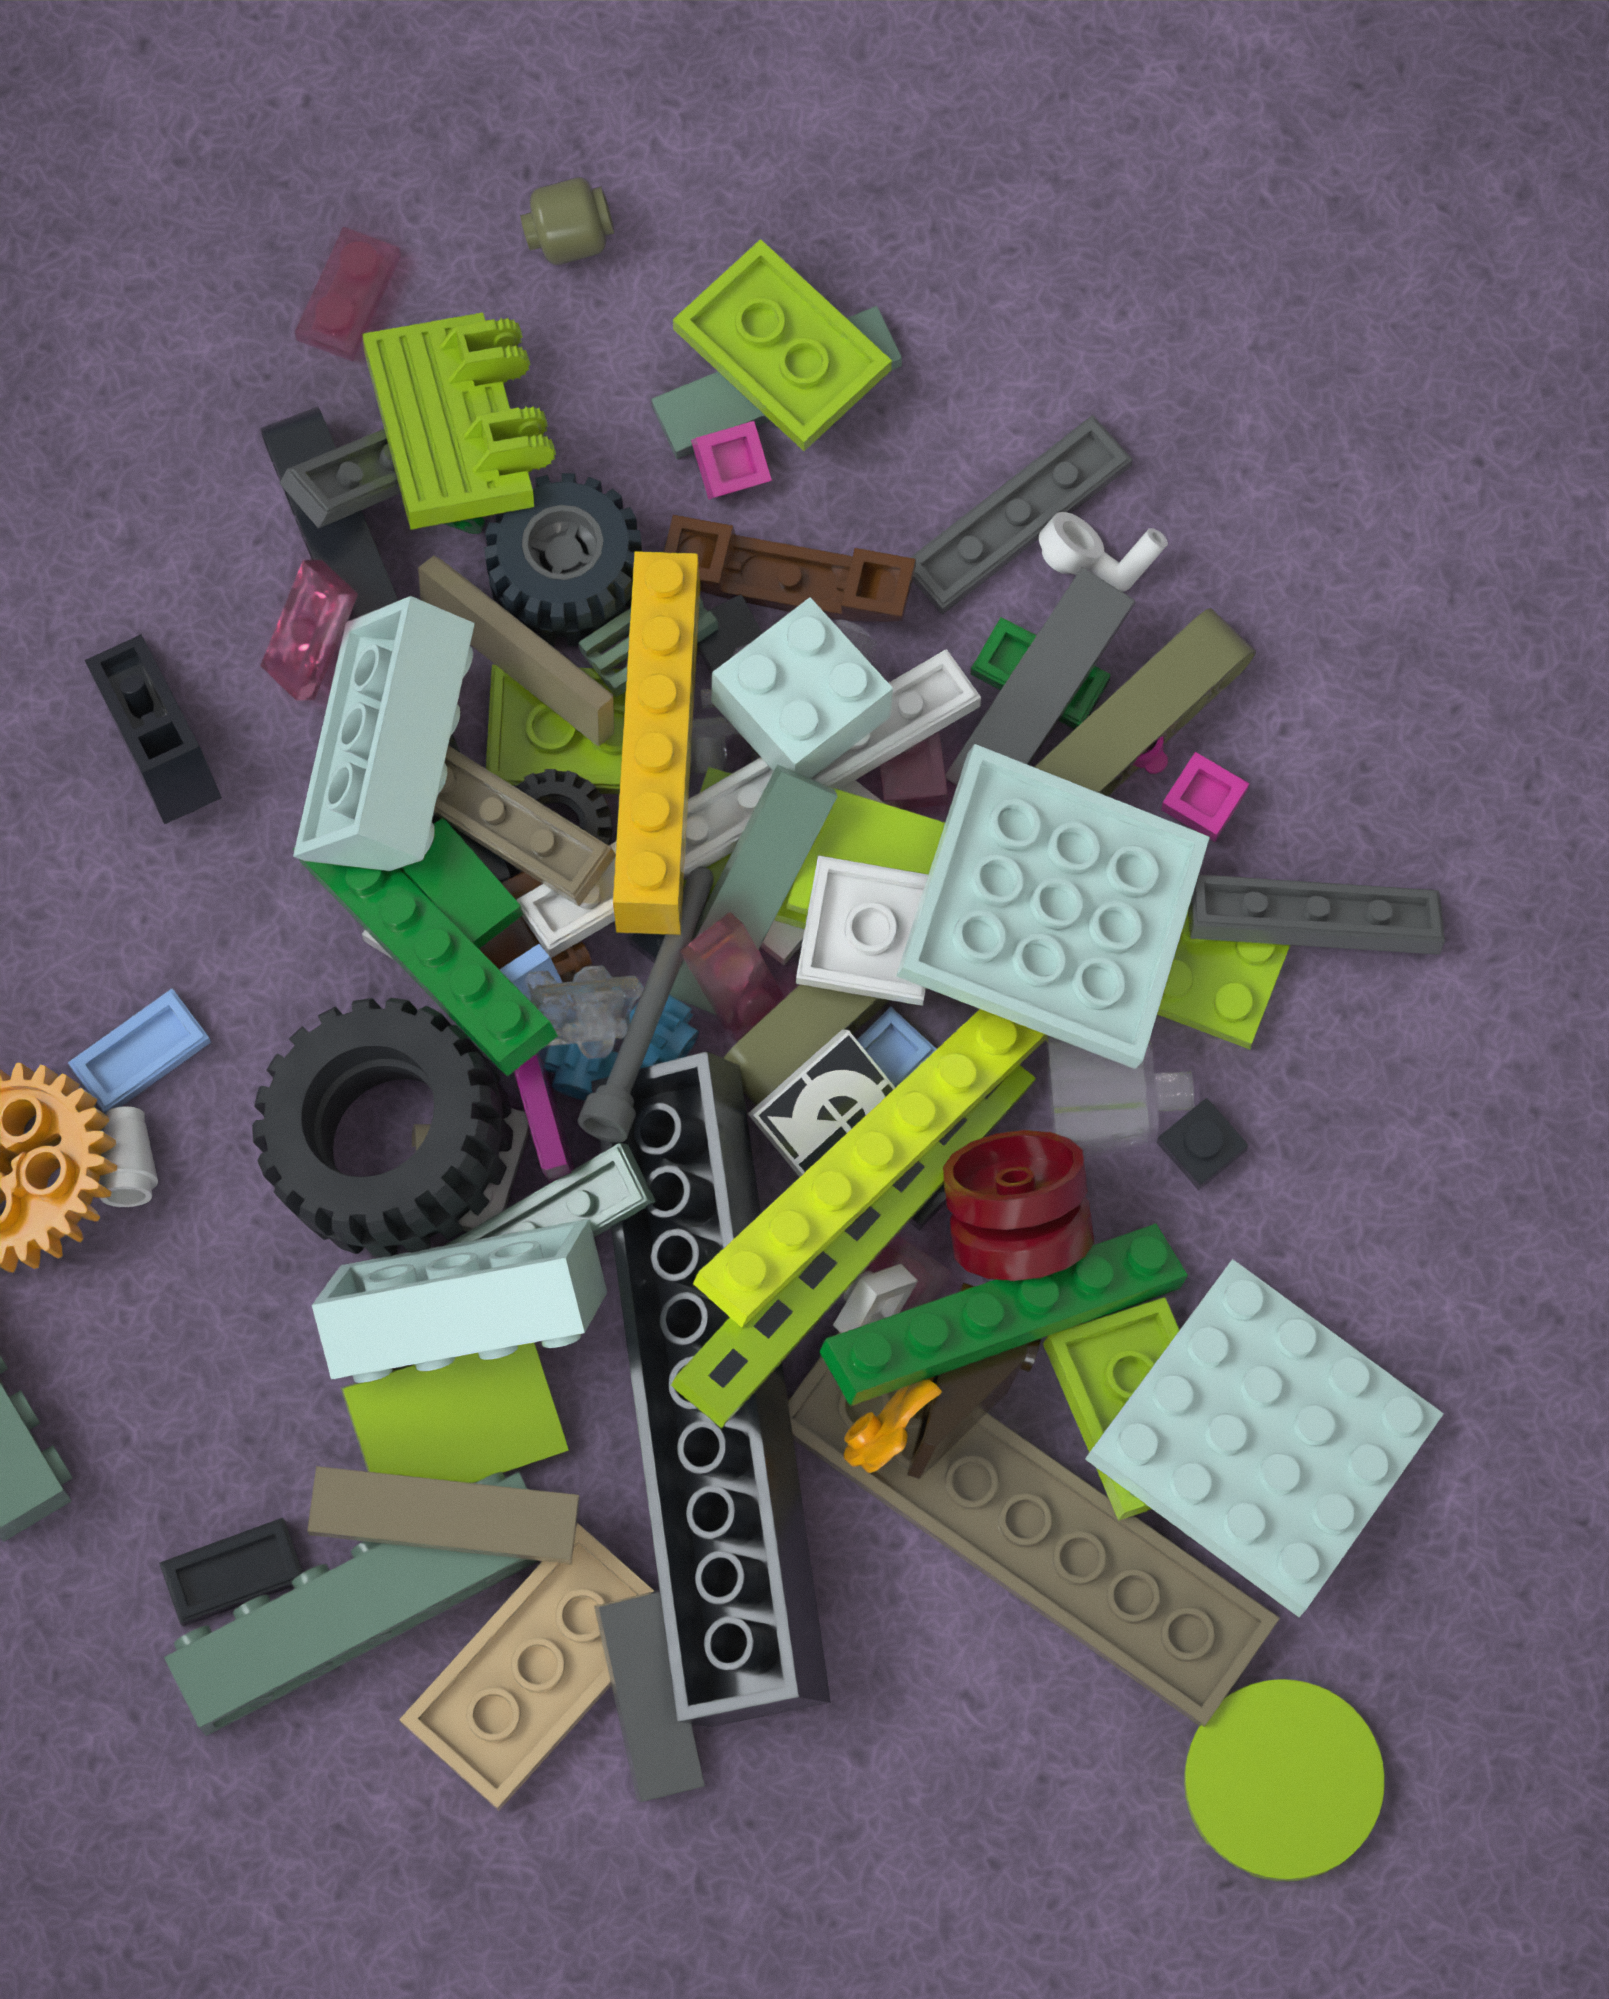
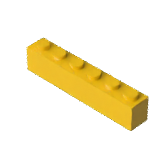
[613,552,700,935]

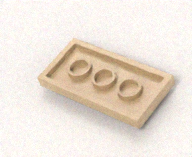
[399,1523,654,1811]

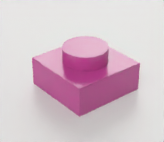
[691,421,772,500]
[1161,752,1249,842]

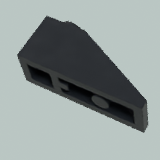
[85,634,222,825]

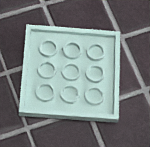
[896,744,1210,1069]
[1085,1259,1444,1617]

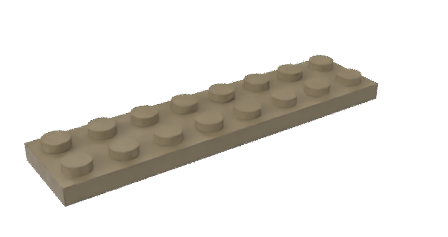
[788,1332,1280,1727]

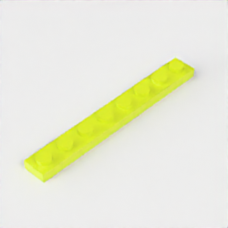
[693,1009,1049,1328]

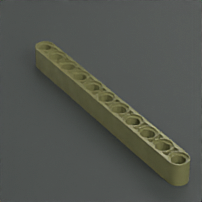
[724,608,1256,1106]

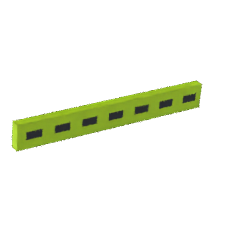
[671,1065,1036,1428]

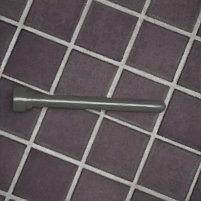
[578,867,714,1142]

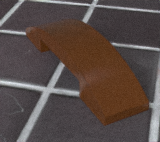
[664,515,916,622]

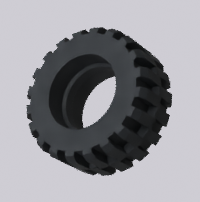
[252,997,513,1257]

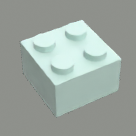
[711,597,893,779]

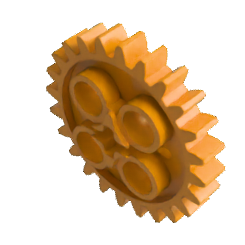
[0,1063,117,1273]

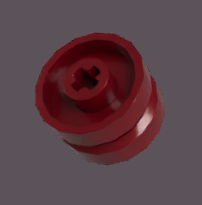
[943,1130,1094,1281]

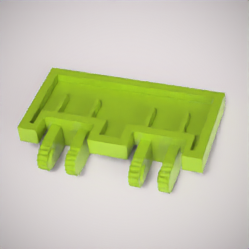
[362,312,556,529]

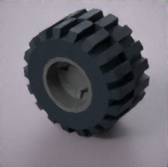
[484,473,642,647]

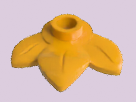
[843,1377,942,1473]

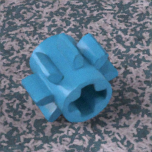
[619,994,699,1068]
[544,1024,618,1101]

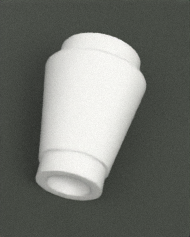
[99,1107,158,1207]

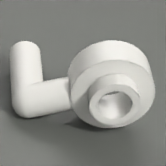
[1039,512,1168,592]

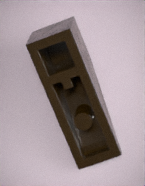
[907,1282,1041,1479]

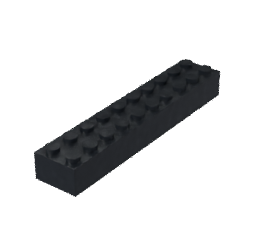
[591,1052,831,1727]

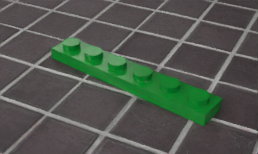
[293,848,558,1077]
[820,1224,1188,1406]

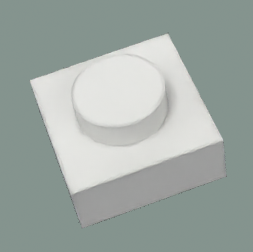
[833,1264,918,1333]

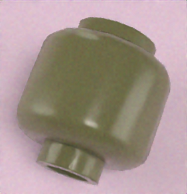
[520,177,615,265]

